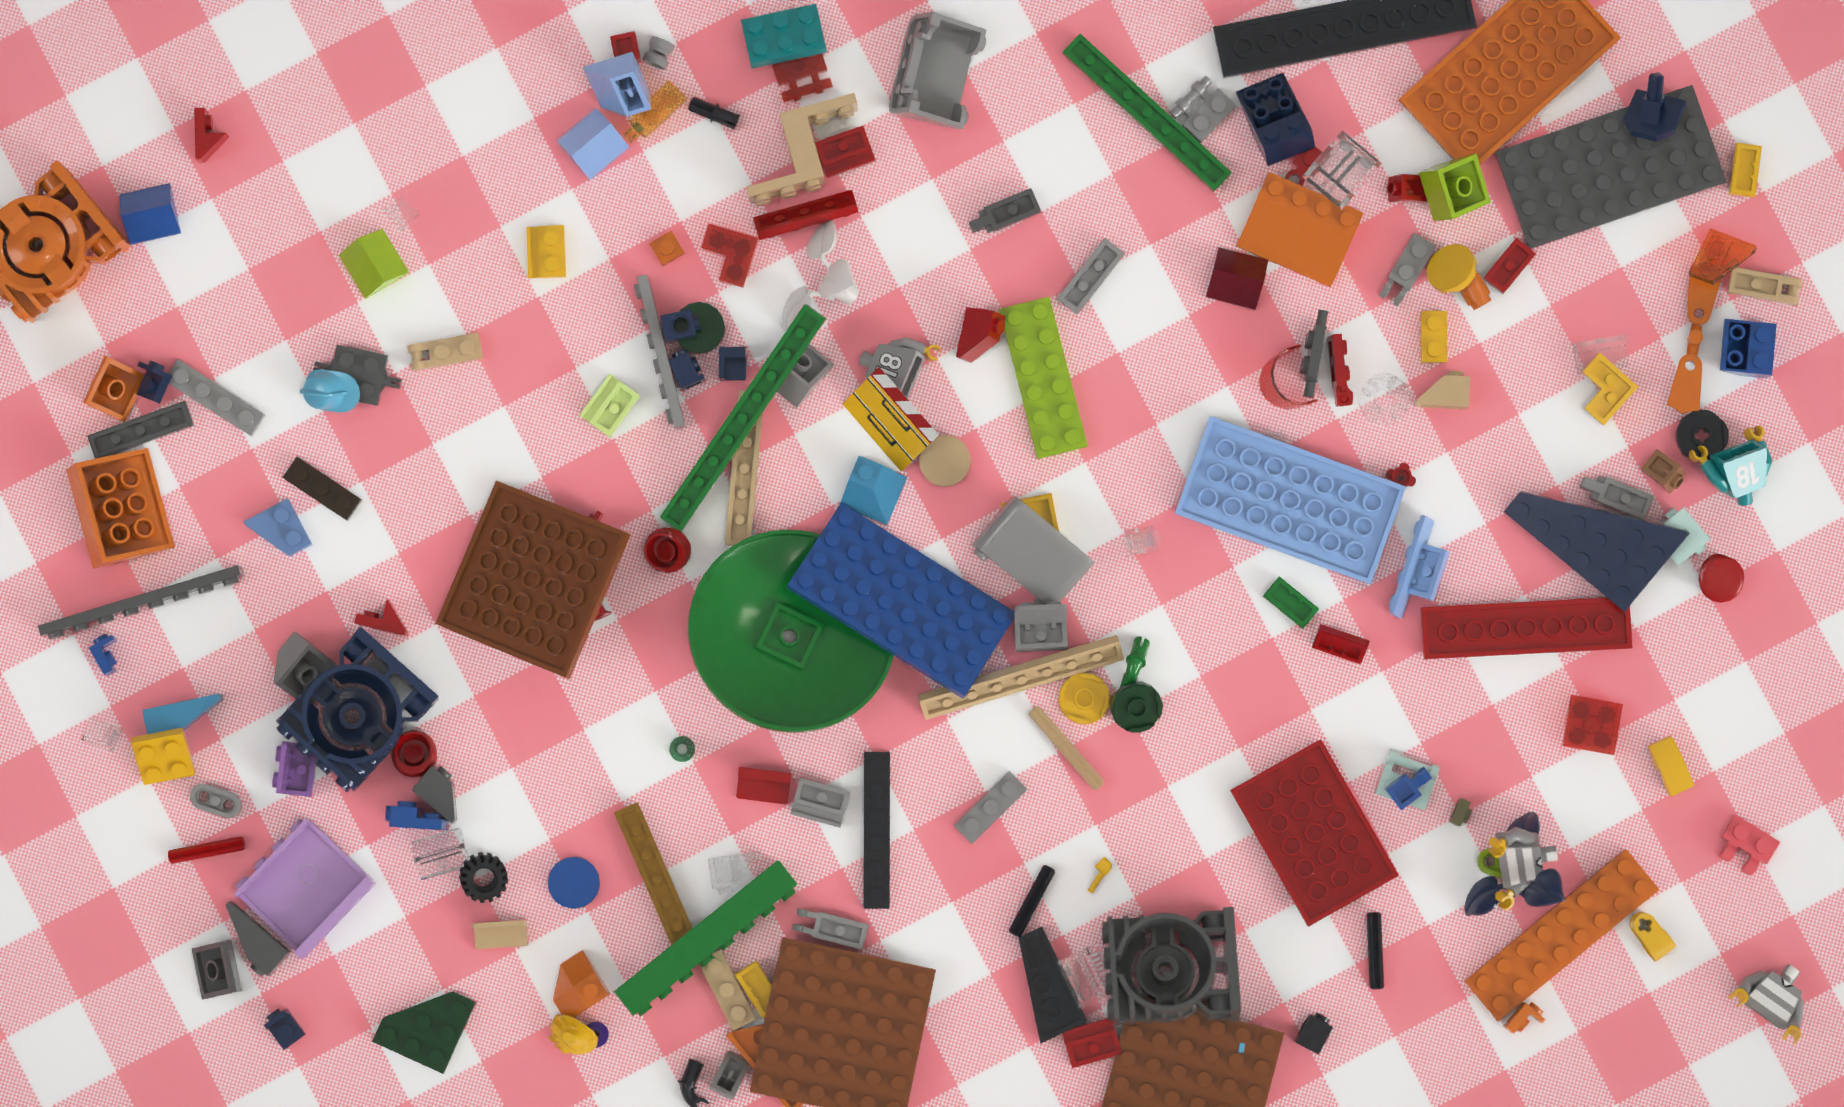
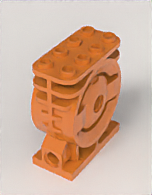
[0,160,131,323]

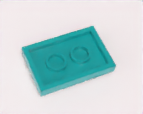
[741,4,827,69]

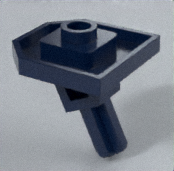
[1623,72,1686,142]

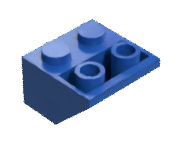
[1719,319,1777,379]

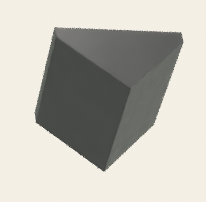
[192,940,242,1000]

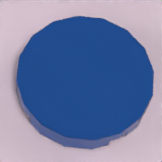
[548,857,600,909]

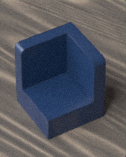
[719,347,746,381]

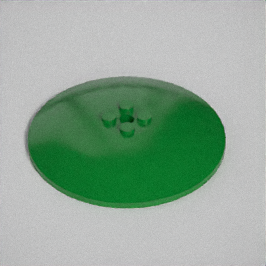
[688,530,894,733]

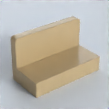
[472,920,528,949]

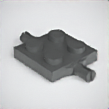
[1300,309,1329,398]
[313,345,402,406]

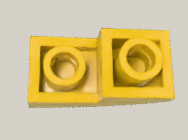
[1647,735,1694,797]

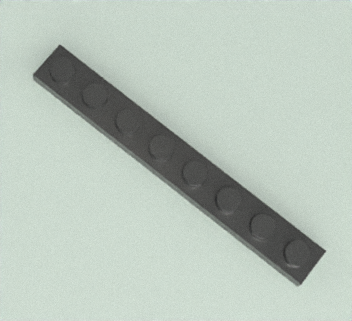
[38,565,245,640]

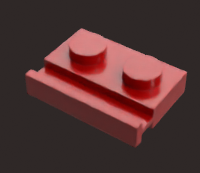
[815,125,876,179]
[1062,1018,1122,1069]

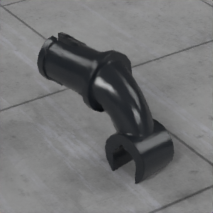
[677,1058,709,1107]

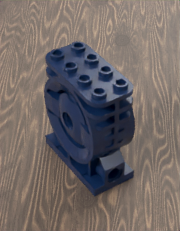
[276,626,439,792]

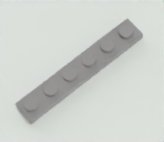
[634,274,686,430]

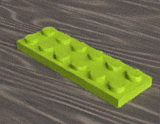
[999,297,1088,460]

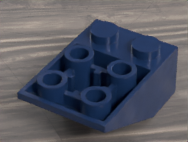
[1236,73,1315,166]

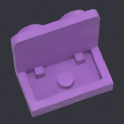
[272,741,317,797]

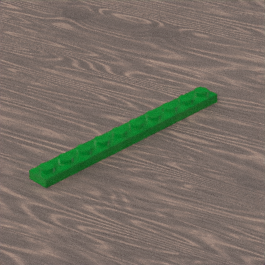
[660,304,827,532]

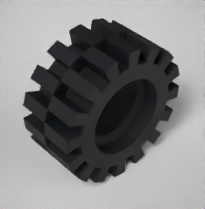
[459,852,508,903]

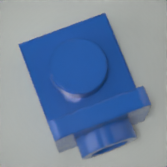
[89,634,117,676]

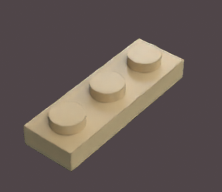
[699,949,756,1031]

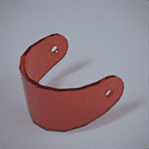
[1259,345,1319,410]

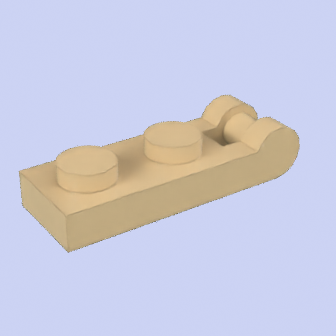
[1727,267,1803,306]
[407,333,484,371]

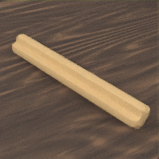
[1029,706,1104,790]

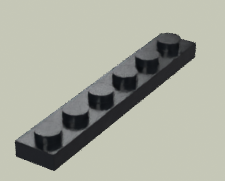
[863,752,890,909]

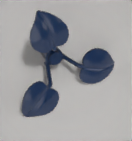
[1465,811,1565,917]

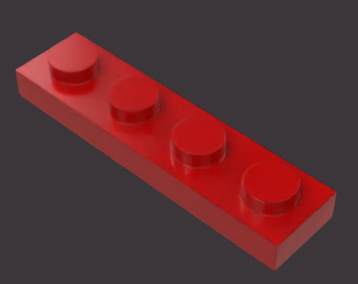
[753,190,859,240]

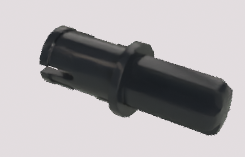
[688,97,740,130]

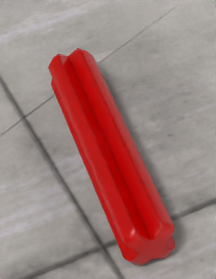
[168,837,245,864]

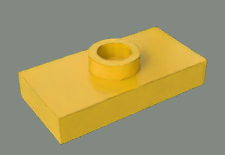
[1728,142,1762,198]
[735,960,772,1019]

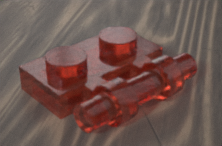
[772,54,833,102]

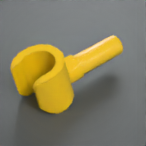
[1087,857,1112,894]

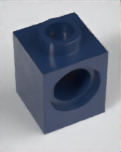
[660,309,701,344]

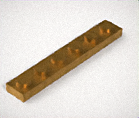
[614,802,692,945]

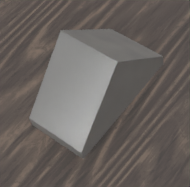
[709,1051,750,1100]

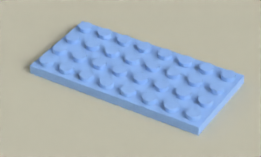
[1174,416,1406,585]

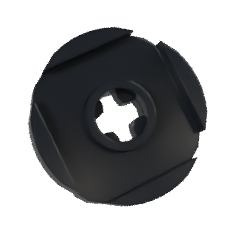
[1675,410,1729,460]

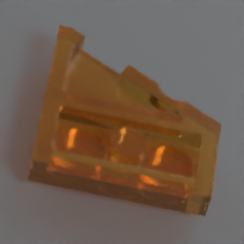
[1689,228,1757,285]

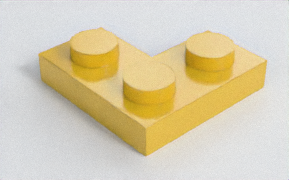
[1581,352,1638,426]

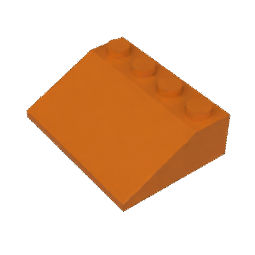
[1236,172,1364,288]
[66,448,175,569]

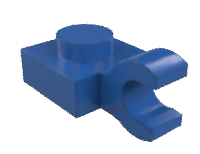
[1384,767,1432,811]

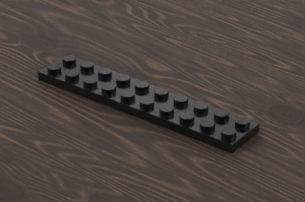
[1213,0,1477,79]

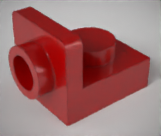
[1387,174,1428,203]

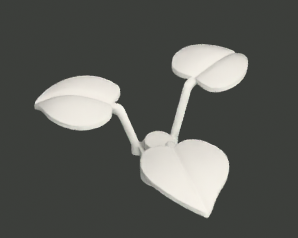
[782,220,859,330]

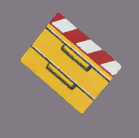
[843,367,938,471]

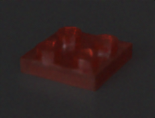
[1562,695,1623,756]

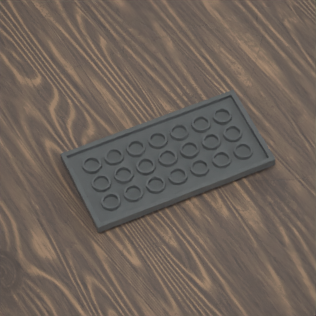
[1495,85,1727,249]

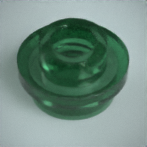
[669,736,695,762]

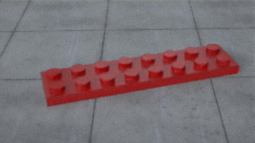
[1420,598,1633,660]

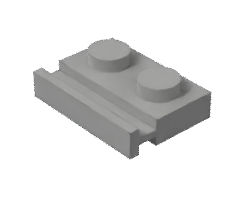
[790,778,851,828]

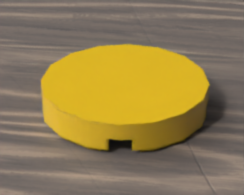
[1426,244,1477,294]
[1058,673,1110,725]

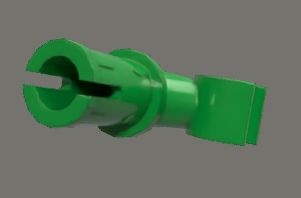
[1119,636,1150,688]

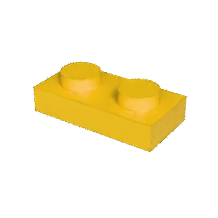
[1420,311,1448,363]

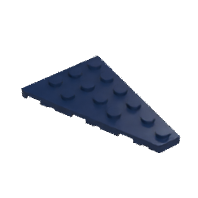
[1504,491,1690,612]

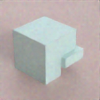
[1661,506,1711,566]

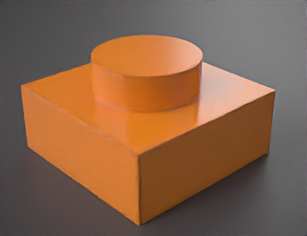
[649,230,685,266]

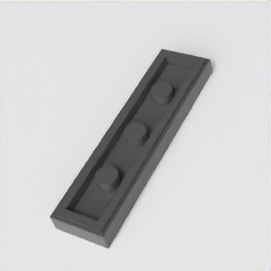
[87,401,195,459]

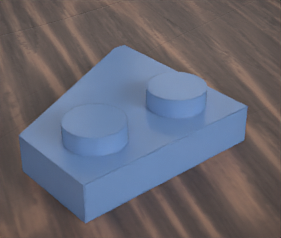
[244,498,313,557]

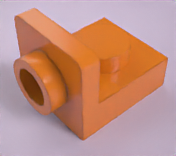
[1503,1002,1546,1034]

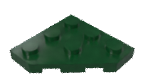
[372,991,477,1074]

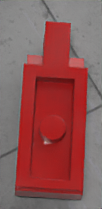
[1327,333,1353,407]

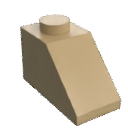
[1414,371,1470,410]

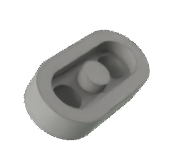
[190,784,242,818]

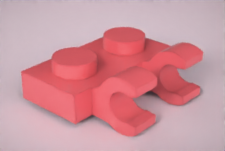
[1718,814,1780,876]

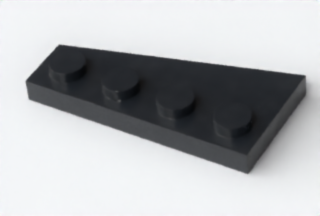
[1019,926,1087,1044]

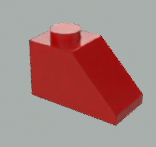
[956,307,1005,363]

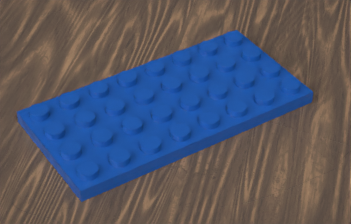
[786,503,1014,699]

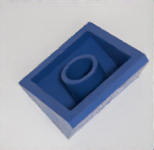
[119,183,182,245]

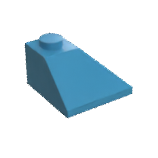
[840,456,907,525]

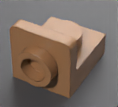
[1641,449,1686,494]

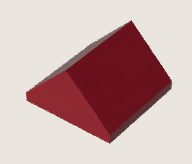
[1206,247,1269,310]

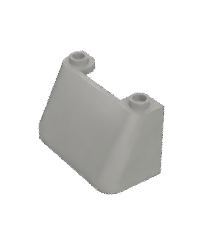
[889,12,987,130]
[971,496,1095,605]

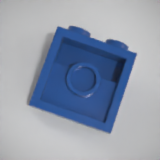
[385,801,448,831]

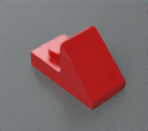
[194,107,229,163]
[354,599,409,637]

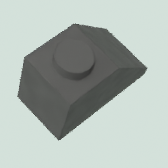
[412,766,458,824]

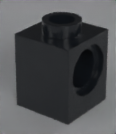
[1294,1012,1333,1055]

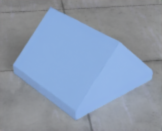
[557,108,630,180]

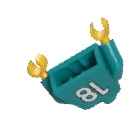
[1689,425,1772,506]

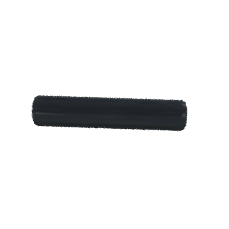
[1009,865,1055,937]
[1367,912,1384,990]

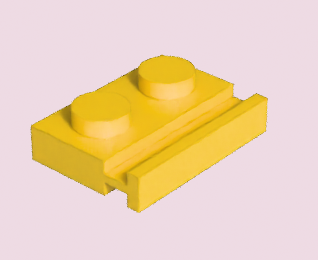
[526,225,567,279]

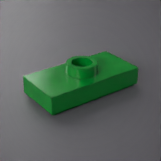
[1262,576,1319,629]

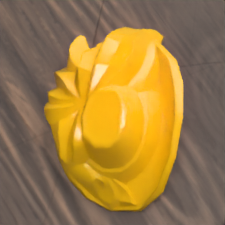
[548,1014,598,1055]

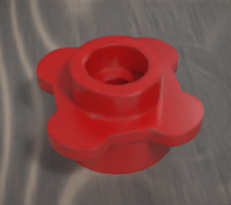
[1386,463,1416,487]

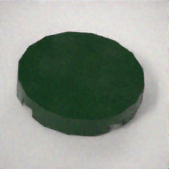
[674,302,725,354]
[1110,681,1163,733]

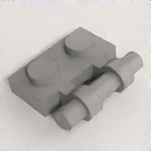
[1169,75,1237,143]

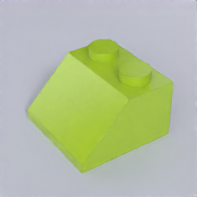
[1419,154,1491,221]

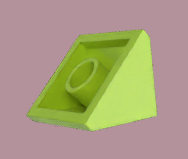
[339,228,410,299]

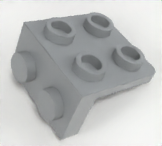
[1014,601,1068,652]

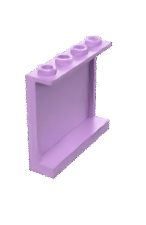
[233,818,376,959]

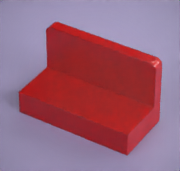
[736,767,792,805]

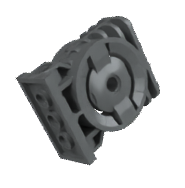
[1102,907,1241,1026]

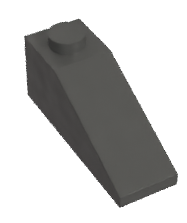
[226,901,291,977]

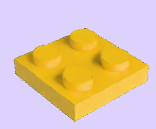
[131,727,195,785]

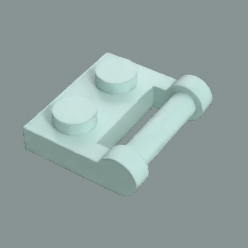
[1375,749,1440,811]

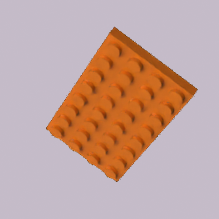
[1398,0,1621,165]

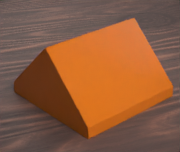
[83,356,145,422]

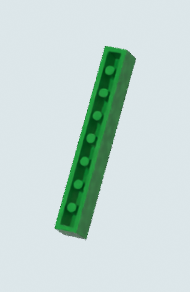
[613,860,798,1017]

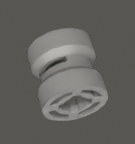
[642,36,675,70]

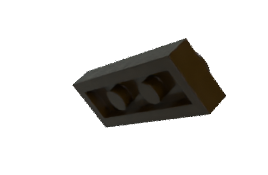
[282,457,362,521]

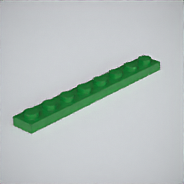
[1062,33,1232,192]

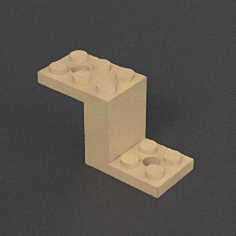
[746,92,858,207]

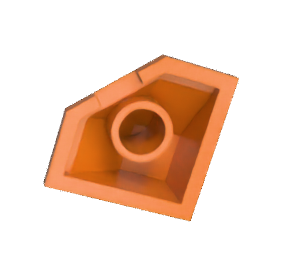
[553,950,611,1018]

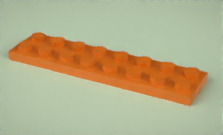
[1464,849,1660,1022]

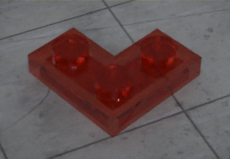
[701,224,759,289]

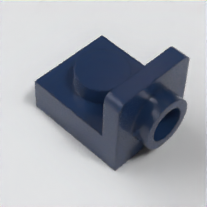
[137,360,172,404]
[264,1008,306,1050]

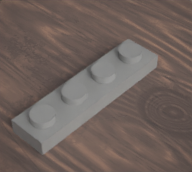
[168,359,266,437]

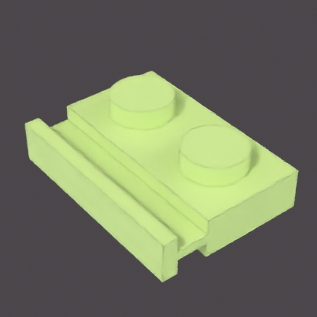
[579,374,641,438]

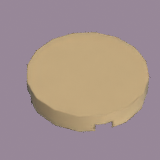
[919,435,971,487]

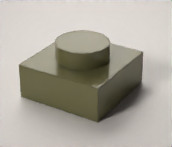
[1448,798,1472,827]

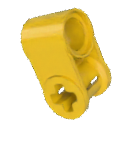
[1629,912,1676,962]

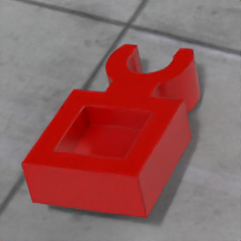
[1285,146,1329,186]

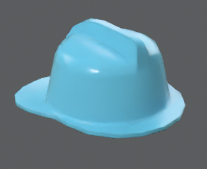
[300,369,360,413]

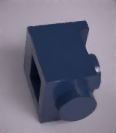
[669,349,706,392]

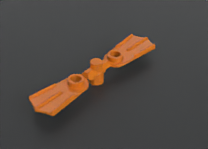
[1667,265,1722,414]

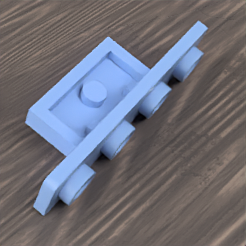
[1389,515,1450,619]

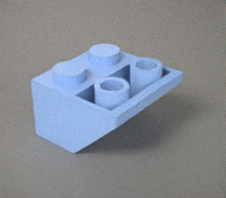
[583,52,651,117]

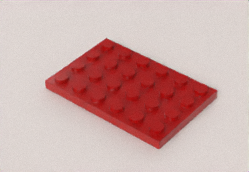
[1230,739,1399,927]

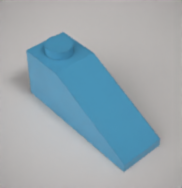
[142,694,224,734]

